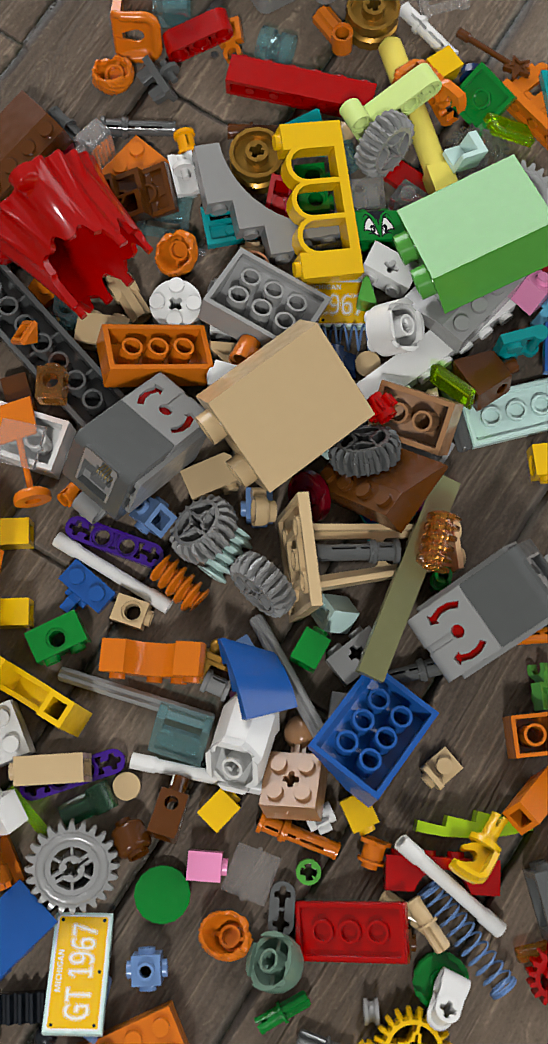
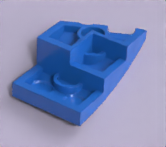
[217,638,298,720]
[0,879,58,981]

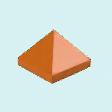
[10,320,38,345]

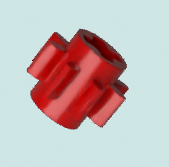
[367,391,398,425]

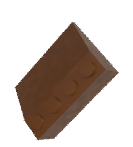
[0,90,73,202]
[319,448,448,533]

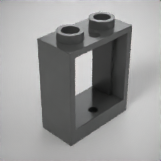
[522,859,548,941]

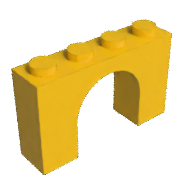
[0,517,34,629]
[0,656,93,738]

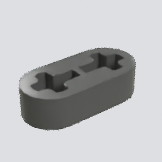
[268,880,295,935]

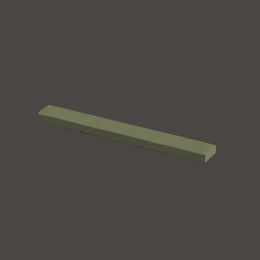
[355,475,461,683]

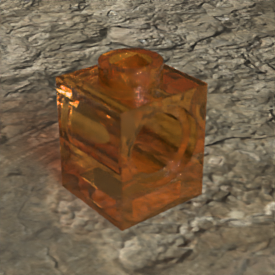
[35,363,69,406]

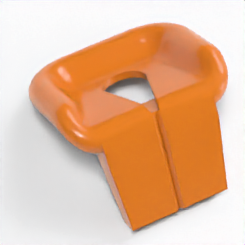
[110,0,163,63]

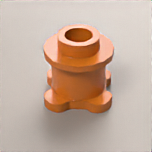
[357,835,392,871]

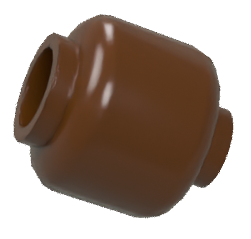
[110,817,152,862]

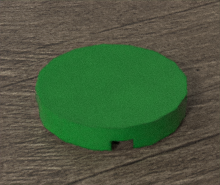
[134,865,191,924]
[412,951,469,1007]

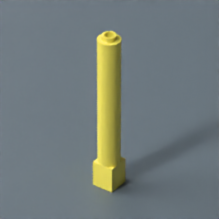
[378,36,458,195]

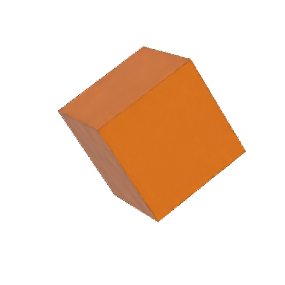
[502,712,548,759]

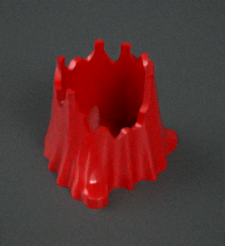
[0,149,153,320]

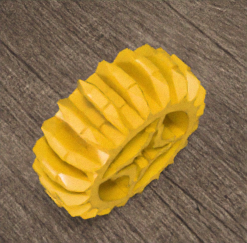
[373,1005,451,1044]

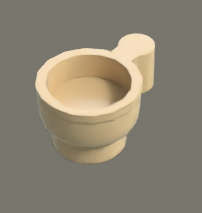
[250,487,277,526]

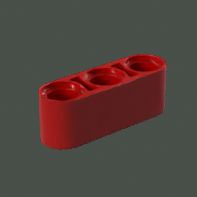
[162,7,234,63]

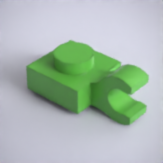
[527,663,548,711]

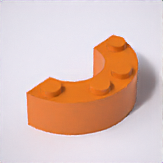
[98,638,207,685]

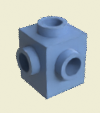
[129,496,178,538]
[126,946,168,992]

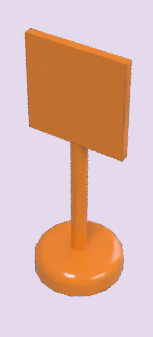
[0,396,52,508]

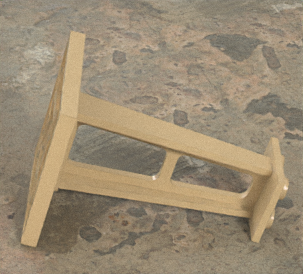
[277,492,466,623]

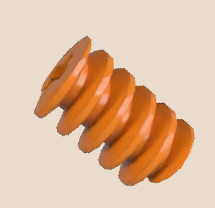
[150,554,210,612]

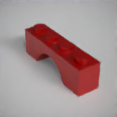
[383,848,501,896]

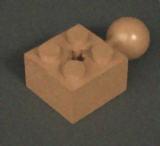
[259,715,328,822]

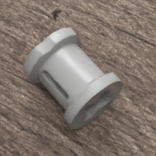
[199,669,231,702]

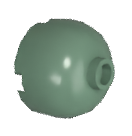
[246,930,304,994]

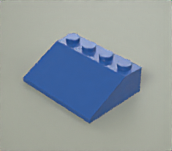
[307,673,439,808]

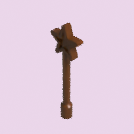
[456,28,530,81]

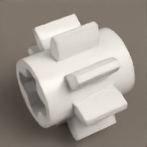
[306,801,337,835]

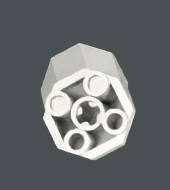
[205,693,280,795]

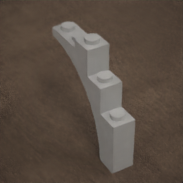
[192,143,341,265]

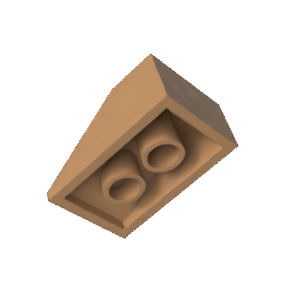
[367,380,464,456]

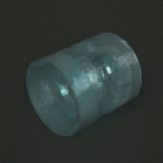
[255,25,298,65]

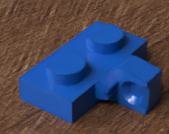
[58,559,117,614]

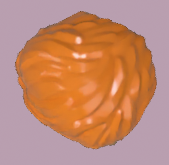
[92,55,134,96]
[154,229,198,277]
[198,910,253,962]

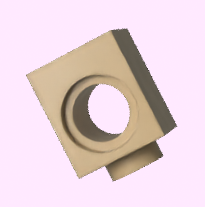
[110,593,154,632]

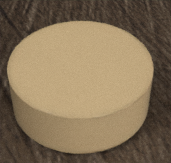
[355,351,381,377]
[113,772,141,801]

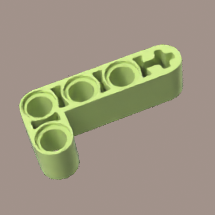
[339,63,442,143]

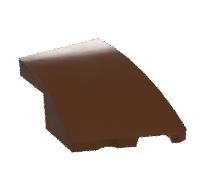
[104,161,180,221]

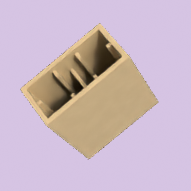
[195,319,375,493]

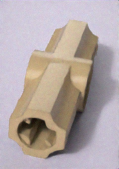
[104,272,152,324]

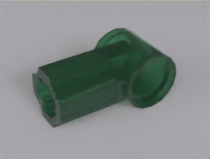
[58,780,118,828]

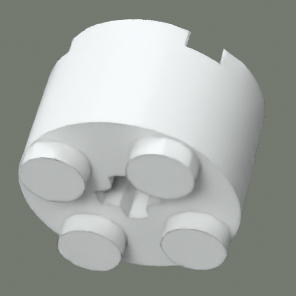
[149,277,202,325]
[364,298,425,357]

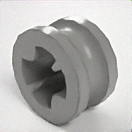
[363,997,380,1026]

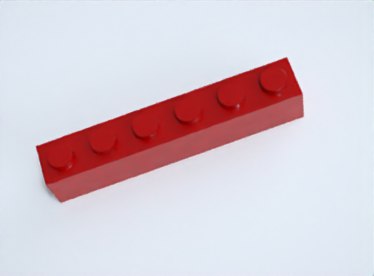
[225,54,377,118]

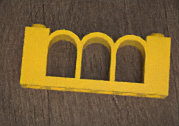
[272,120,364,285]

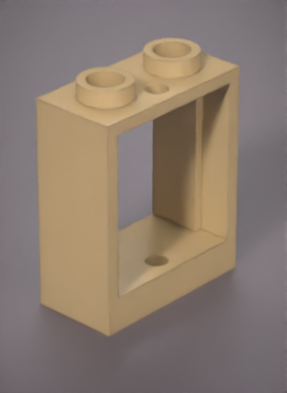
[8,752,92,786]

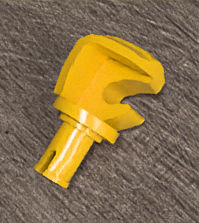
[448,811,508,884]

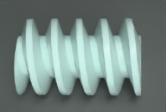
[197,528,253,584]

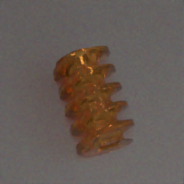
[416,510,462,574]

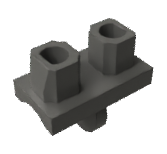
[136,55,179,105]

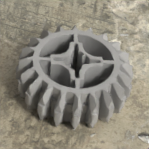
[354,109,415,179]
[169,494,239,565]
[229,551,297,618]

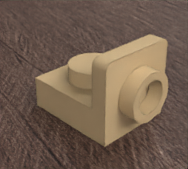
[419,746,463,790]

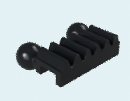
[0,989,58,1044]

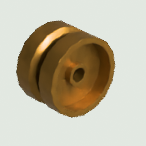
[345,0,401,51]
[229,127,284,195]

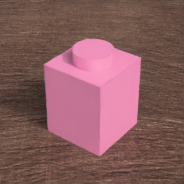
[511,269,548,316]
[186,849,228,883]

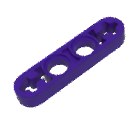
[65,516,165,569]
[20,749,127,801]

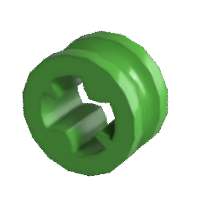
[296,858,321,886]

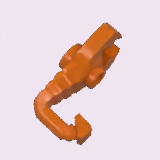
[391,59,467,127]

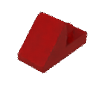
[265,173,293,218]

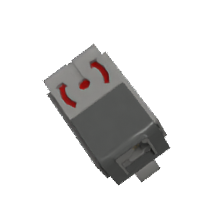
[62,372,207,525]
[407,538,548,683]

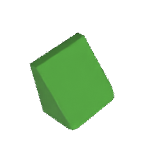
[356,276,377,312]

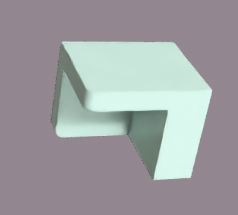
[442,130,488,174]
[311,593,360,634]

